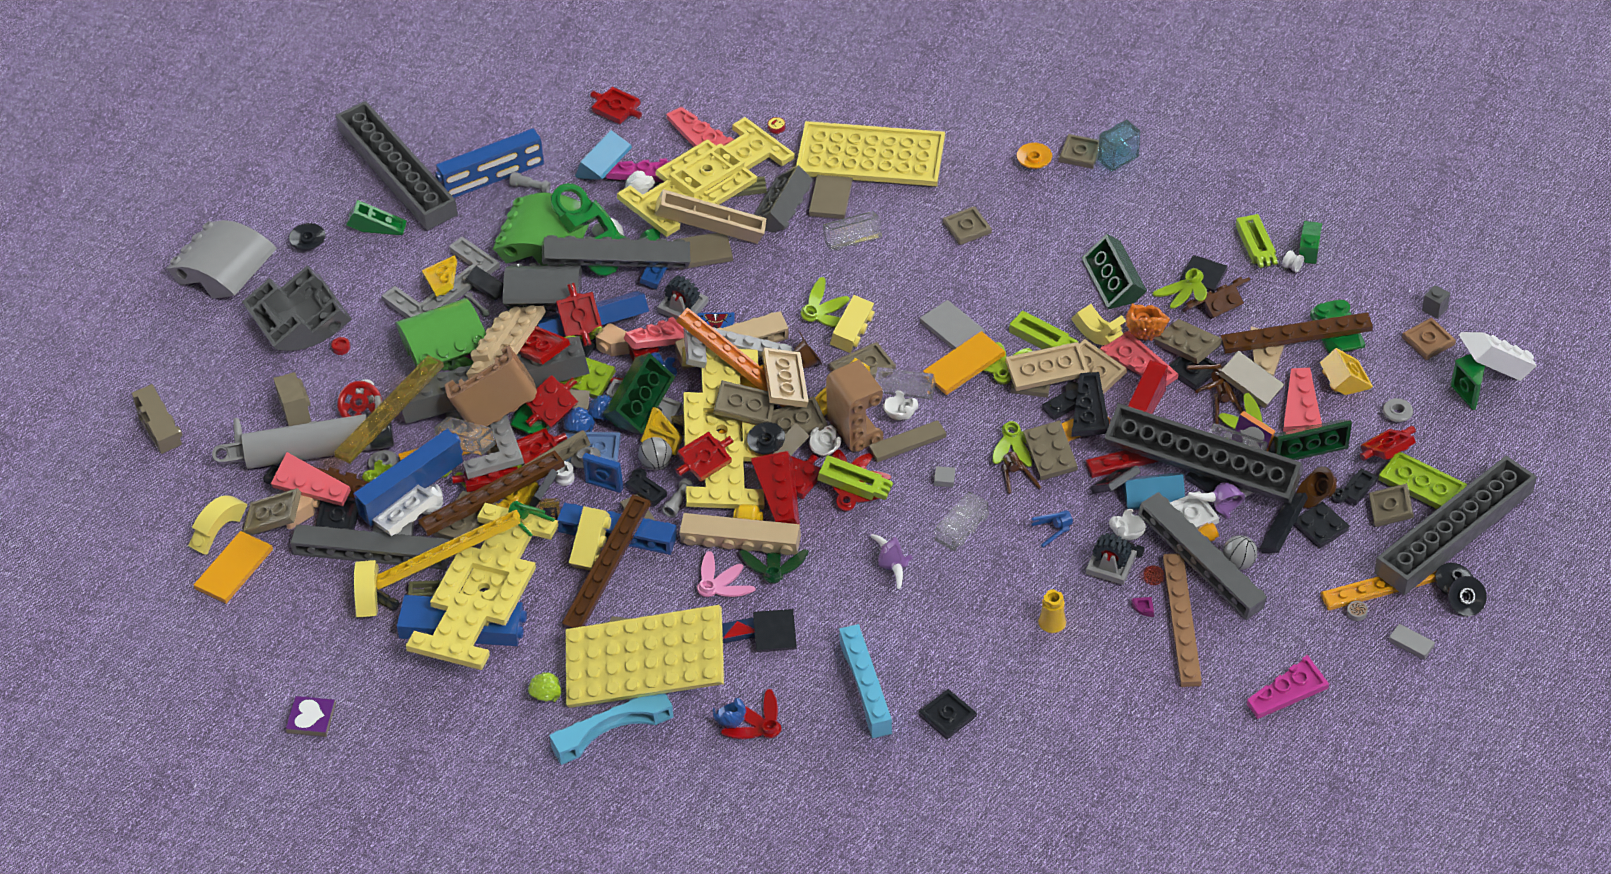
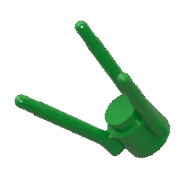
[508,501,555,537]

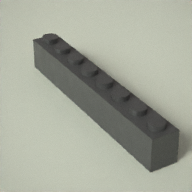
[542,235,691,268]
[1138,492,1267,620]
[291,524,450,570]

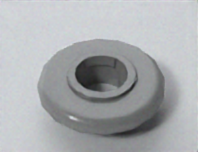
[1383,398,1413,422]
[571,447,601,468]
[368,450,398,470]

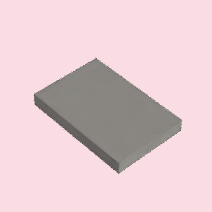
[920,300,985,350]

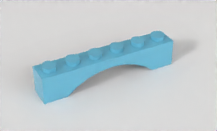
[839,624,892,738]
[549,693,674,765]

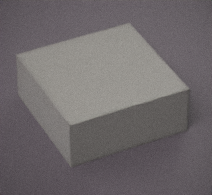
[934,466,956,487]

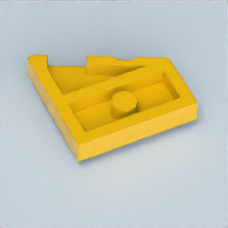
[641,407,683,455]

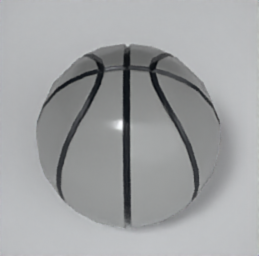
[638,437,672,471]
[1223,535,1257,570]

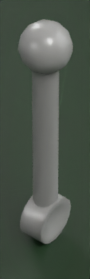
[465,292,490,316]

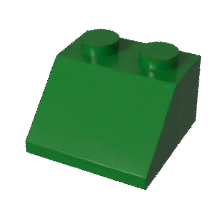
[1451,354,1485,410]

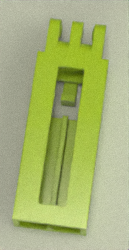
[1236,214,1278,268]
[1009,310,1078,349]
[817,455,893,500]

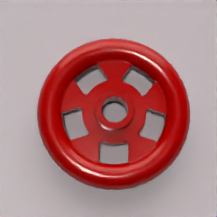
[337,381,382,418]

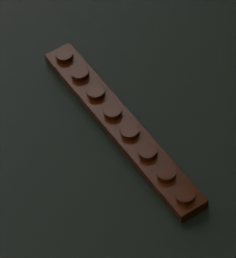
[1221,312,1373,354]
[418,450,565,536]
[562,494,651,629]

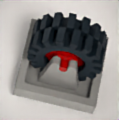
[657,275,709,319]
[1086,533,1137,585]

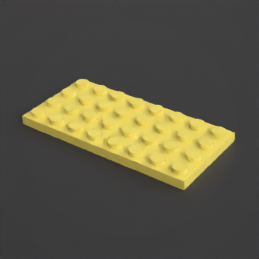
[796,121,945,186]
[566,605,724,708]

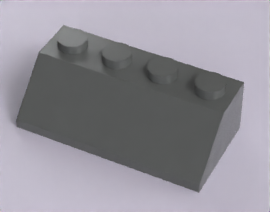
[753,165,813,233]

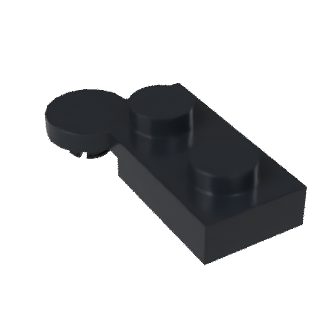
[1042,382,1079,420]
[625,468,667,507]
[1332,468,1378,506]

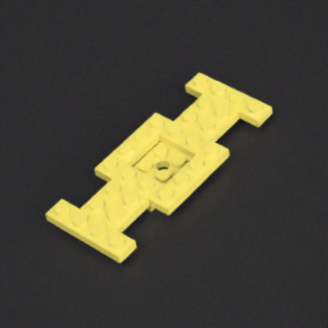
[617,117,795,237]
[682,346,765,510]
[406,503,558,670]

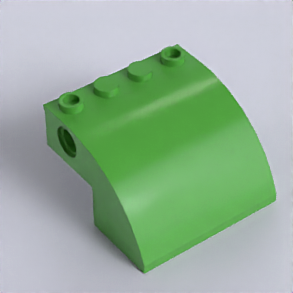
[493,193,590,266]
[395,298,486,377]

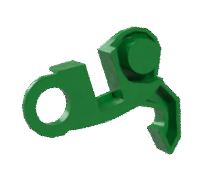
[551,183,661,276]

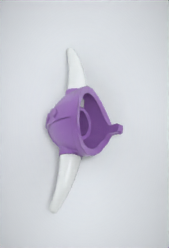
[1188,483,1253,519]
[871,534,913,589]

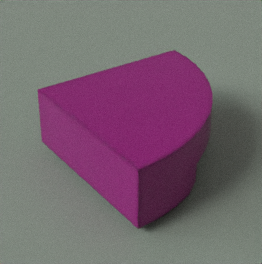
[1131,597,1154,617]

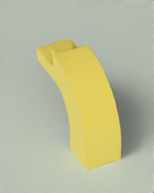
[1071,304,1126,345]
[188,495,248,555]
[354,560,379,617]

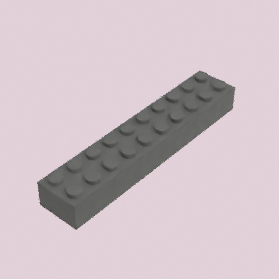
[335,101,458,230]
[396,336,590,424]
[1104,403,1304,504]
[1374,456,1537,595]

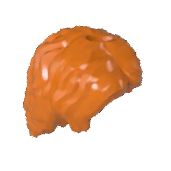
[1126,304,1170,341]

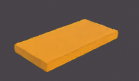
[923,331,1005,395]
[194,531,273,604]

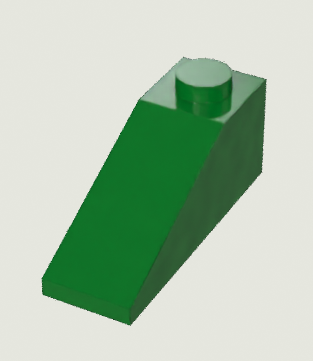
[346,200,407,235]
[1299,221,1322,264]

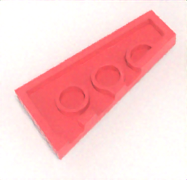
[666,107,734,147]
[624,317,684,349]
[1100,331,1178,386]
[1283,367,1322,432]
[271,452,351,506]

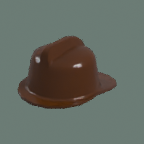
[794,330,822,369]
[1296,466,1337,508]

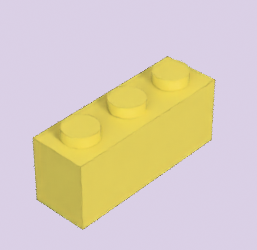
[830,295,875,353]
[569,506,611,571]

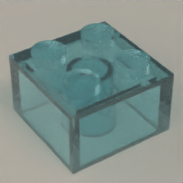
[1098,119,1141,172]

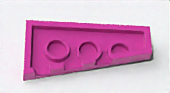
[606,158,670,182]
[1247,655,1329,719]

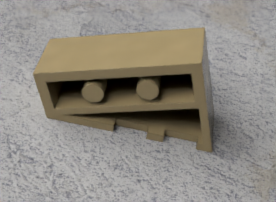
[273,372,311,426]
[132,384,183,454]

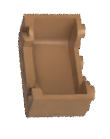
[445,345,537,432]
[826,359,883,452]

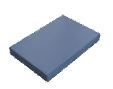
[563,431,621,465]

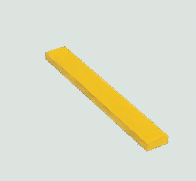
[376,510,520,589]

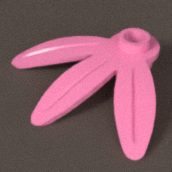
[697,551,756,597]

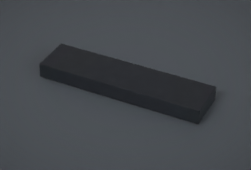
[1259,493,1308,553]

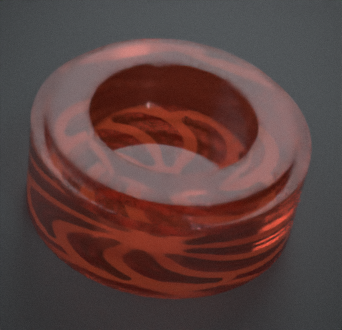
[1143,565,1164,585]

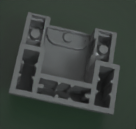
[503,263,582,308]
[242,265,352,351]

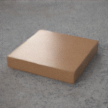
[1402,317,1456,360]

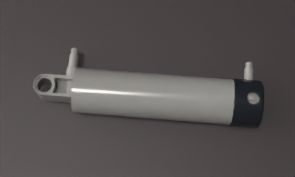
[212,395,395,469]

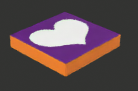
[1231,411,1276,451]

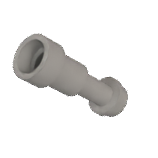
[509,172,551,193]
[662,478,693,518]

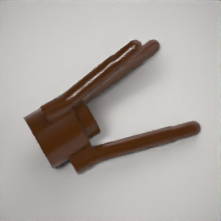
[1187,363,1226,393]
[1214,382,1243,426]
[1002,452,1042,494]

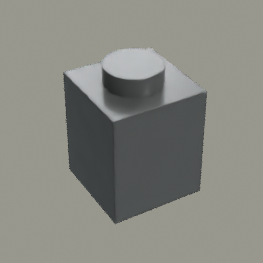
[1422,285,1451,319]

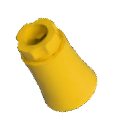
[1038,589,1066,633]

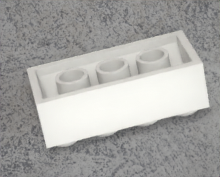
[1459,332,1537,381]

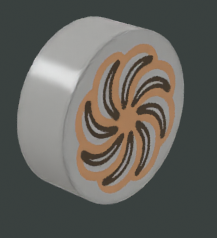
[1347,601,1368,621]

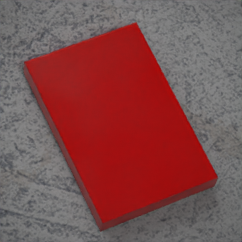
[518,326,571,365]

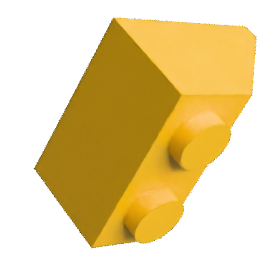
[1319,348,1373,395]

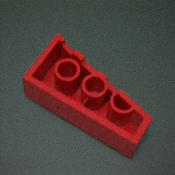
[751,451,800,524]

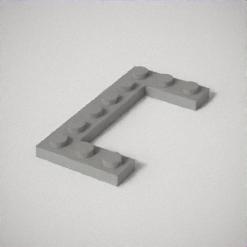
[382,237,500,318]
[683,327,792,368]
[445,410,524,479]

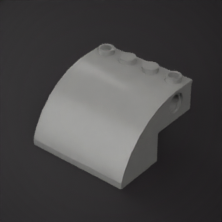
[166,220,277,299]

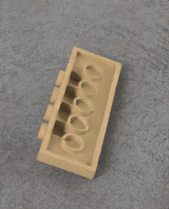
[466,305,546,379]

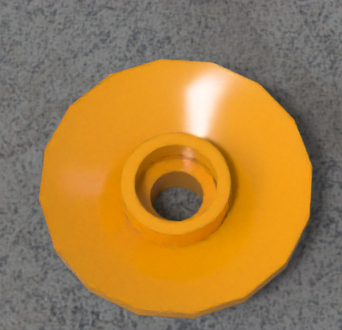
[1017,142,1052,169]

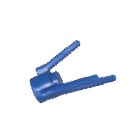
[1031,510,1073,547]

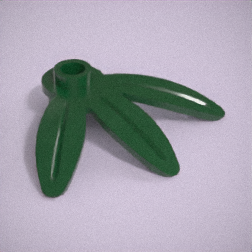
[739,549,809,584]

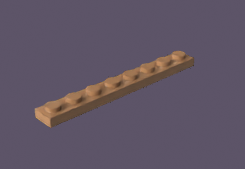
[1163,554,1202,687]

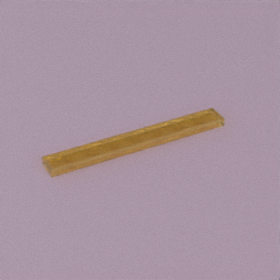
[334,355,444,464]

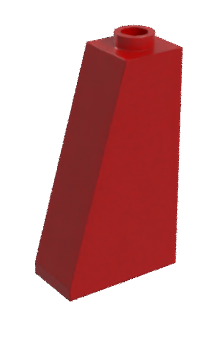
[1128,360,1168,414]

